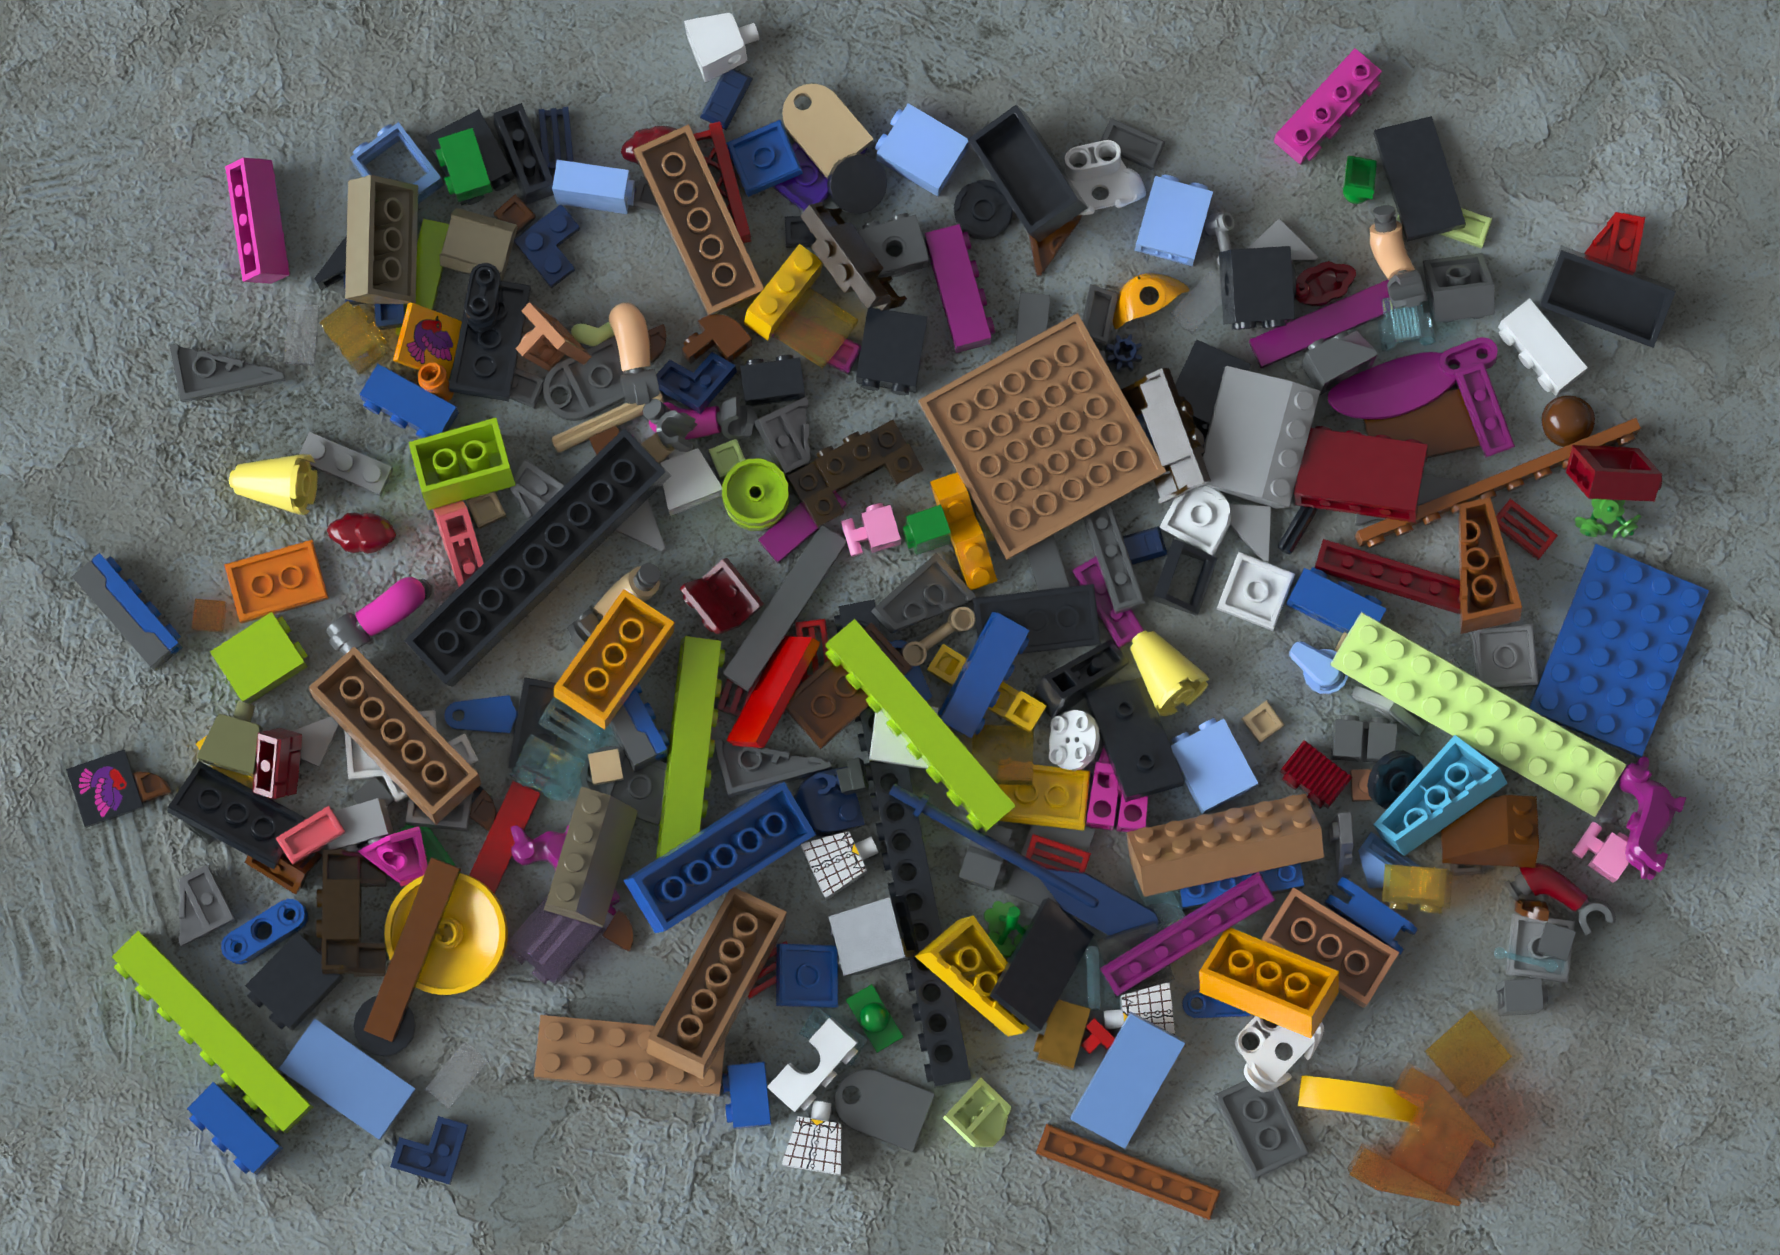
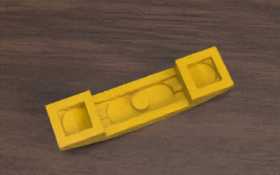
[927,644,1047,732]
[1297,1075,1424,1124]

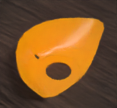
[1113,273,1190,329]

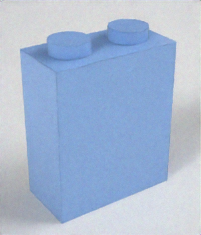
[875,103,969,197]
[552,160,636,214]
[1135,175,1213,266]
[1171,718,1258,815]

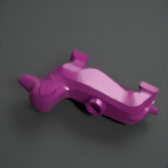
[1619,756,1686,880]
[511,825,620,916]

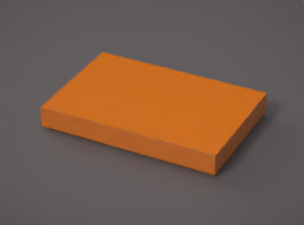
[224,540,329,624]

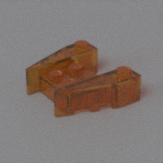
[1347,1062,1495,1206]

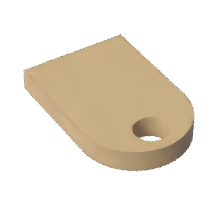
[782,84,874,179]

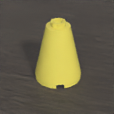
[229,454,318,515]
[1130,630,1209,716]

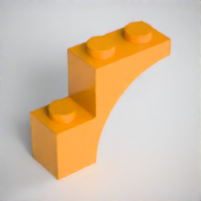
[930,472,997,590]

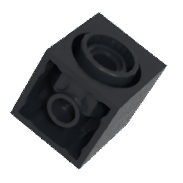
[1219,246,1296,330]

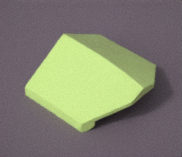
[943,1078,1011,1147]

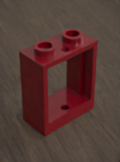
[1566,445,1662,502]

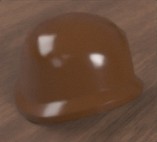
[1541,396,1595,447]

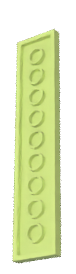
[1330,612,1626,817]

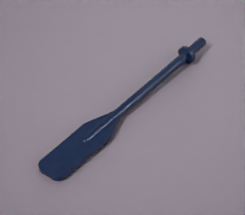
[889,783,1158,948]

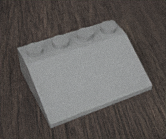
[1201,366,1320,509]

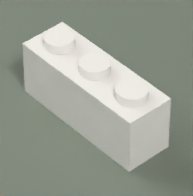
[1498,298,1587,396]

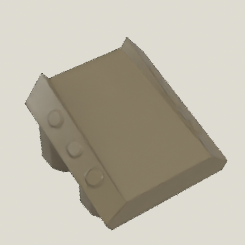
[440,208,517,281]

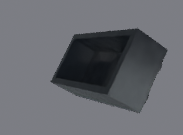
[967,105,1088,242]
[1539,245,1676,348]

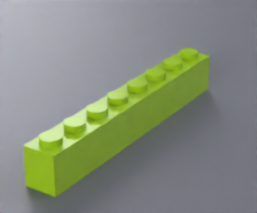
[825,619,1016,832]
[655,636,725,860]
[112,931,313,1133]

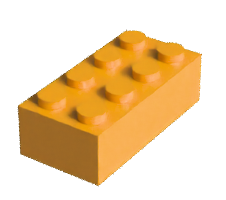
[554,589,675,730]
[1199,927,1339,1038]

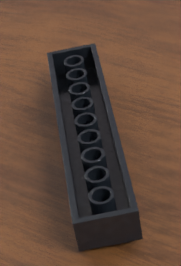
[404,428,671,687]

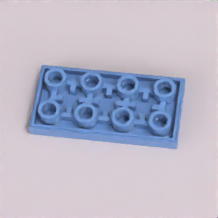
[1070,1011,1185,1149]
[279,1018,416,1140]

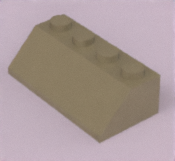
[345,175,418,304]
[544,787,638,927]

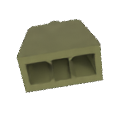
[197,701,263,777]

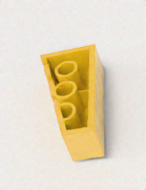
[915,915,1029,1037]

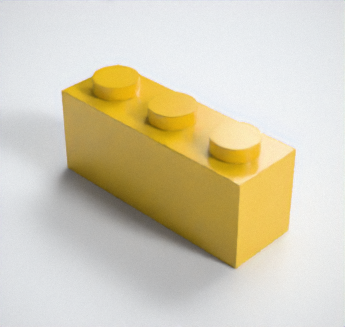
[744,244,823,341]

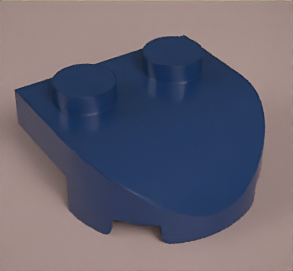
[793,766,865,836]

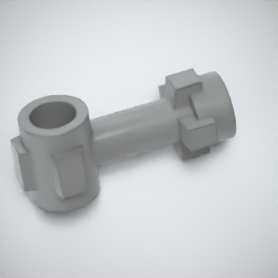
[1204,212,1234,265]

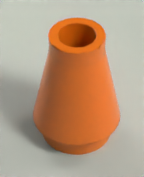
[418,362,454,402]

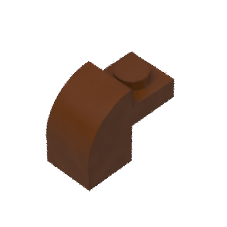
[682,314,752,364]

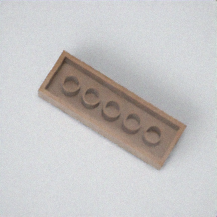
[634,124,764,315]
[309,647,481,825]
[1127,794,1324,897]
[647,887,787,1079]
[534,1015,725,1097]

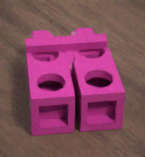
[1085,748,1148,832]

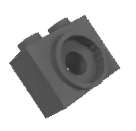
[858,213,929,278]

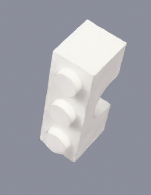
[767,1017,859,1112]

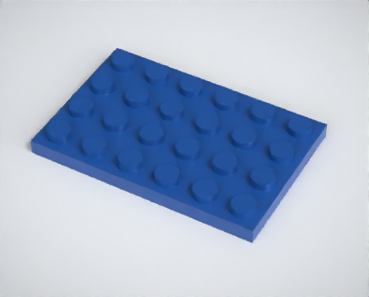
[1528,544,1709,758]

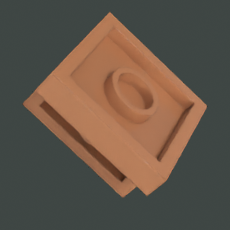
[515,302,592,371]

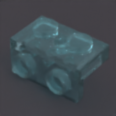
[510,735,585,801]

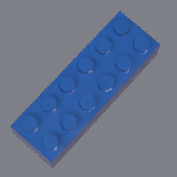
[623,782,816,933]

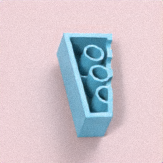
[1373,735,1508,856]

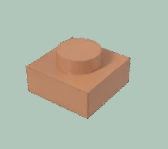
[1350,769,1373,802]

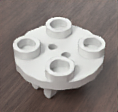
[1049,710,1100,771]

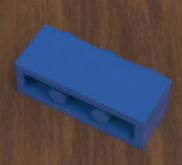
[359,364,459,439]
[1286,567,1386,634]
[187,1082,283,1175]

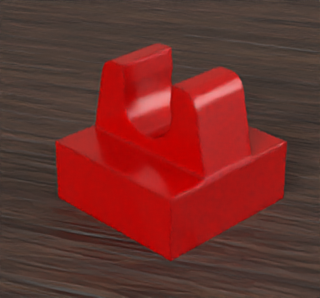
[1081,1018,1115,1055]

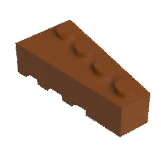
[1459,497,1522,634]

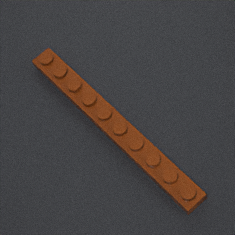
[1355,418,1641,548]

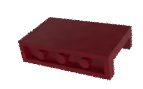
[1294,426,1428,523]

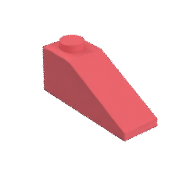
[433,501,484,588]

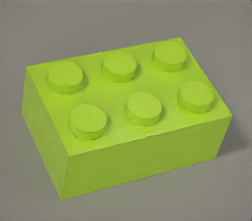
[408,418,516,510]

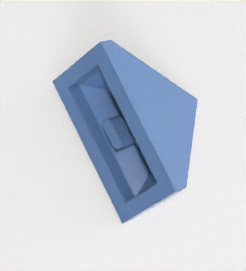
[1358,832,1421,888]

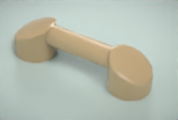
[901,607,975,666]

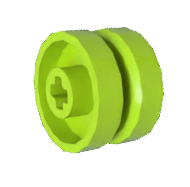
[722,458,789,531]

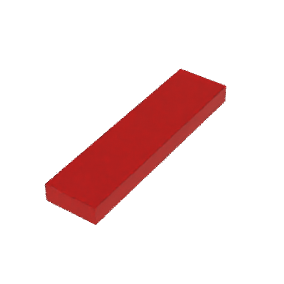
[469,781,541,894]

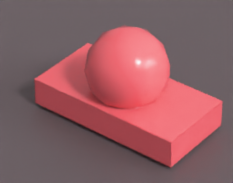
[276,806,345,865]

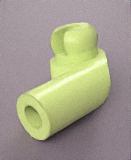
[571,322,615,347]

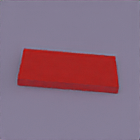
[726,636,820,748]

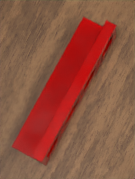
[693,121,751,243]

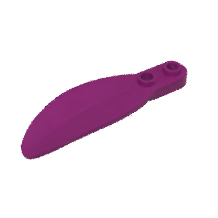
[1328,337,1498,419]

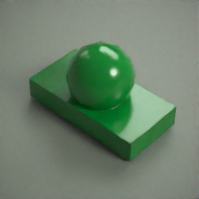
[1342,155,1377,204]
[845,984,904,1053]

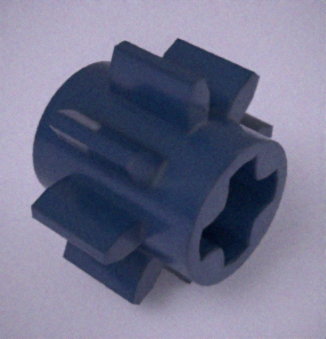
[1106,334,1143,372]

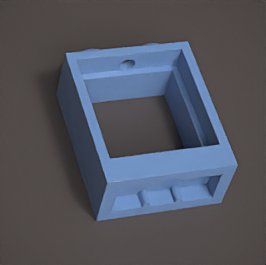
[350,122,444,204]

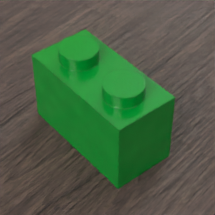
[435,128,493,202]
[902,504,951,555]

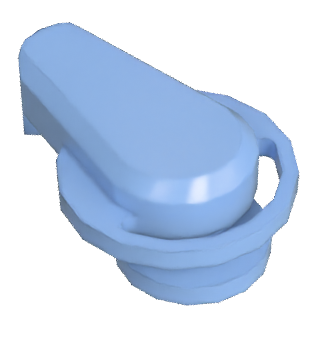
[1289,641,1348,694]

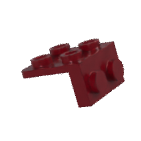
[680,558,765,634]

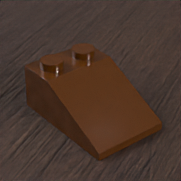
[1441,795,1539,868]

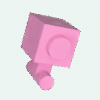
[841,503,901,557]
[1572,822,1629,883]

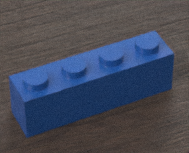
[938,612,1030,738]

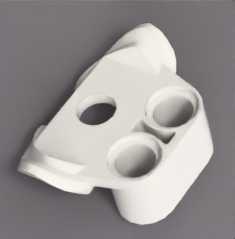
[1065,140,1146,215]
[1235,1016,1324,1092]

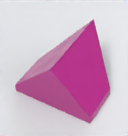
[357,826,428,887]

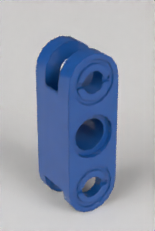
[1324,877,1418,955]
[221,899,308,964]

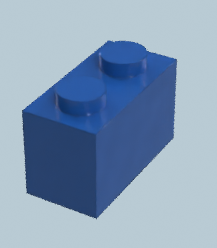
[722,1062,771,1129]

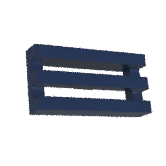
[538,107,574,169]

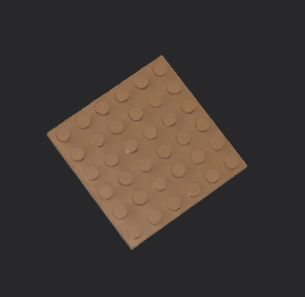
[918,313,1166,561]

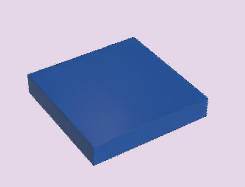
[726,119,803,197]
[776,944,838,1008]

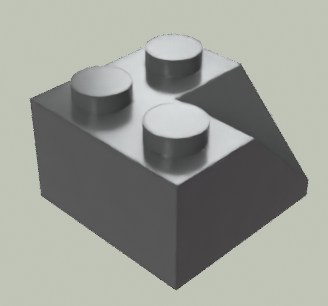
[1302,330,1378,396]

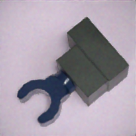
[814,758,870,795]

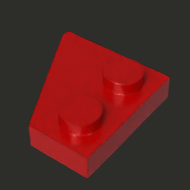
[1584,212,1645,272]

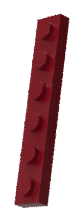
[1314,539,1460,614]

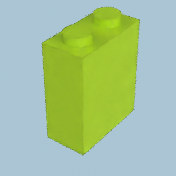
[210,612,308,704]

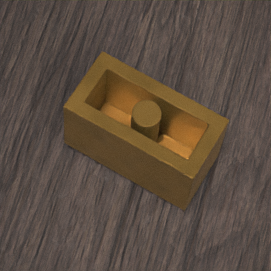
[1033,999,1091,1070]

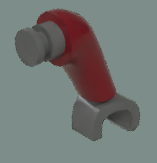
[1505,863,1616,935]

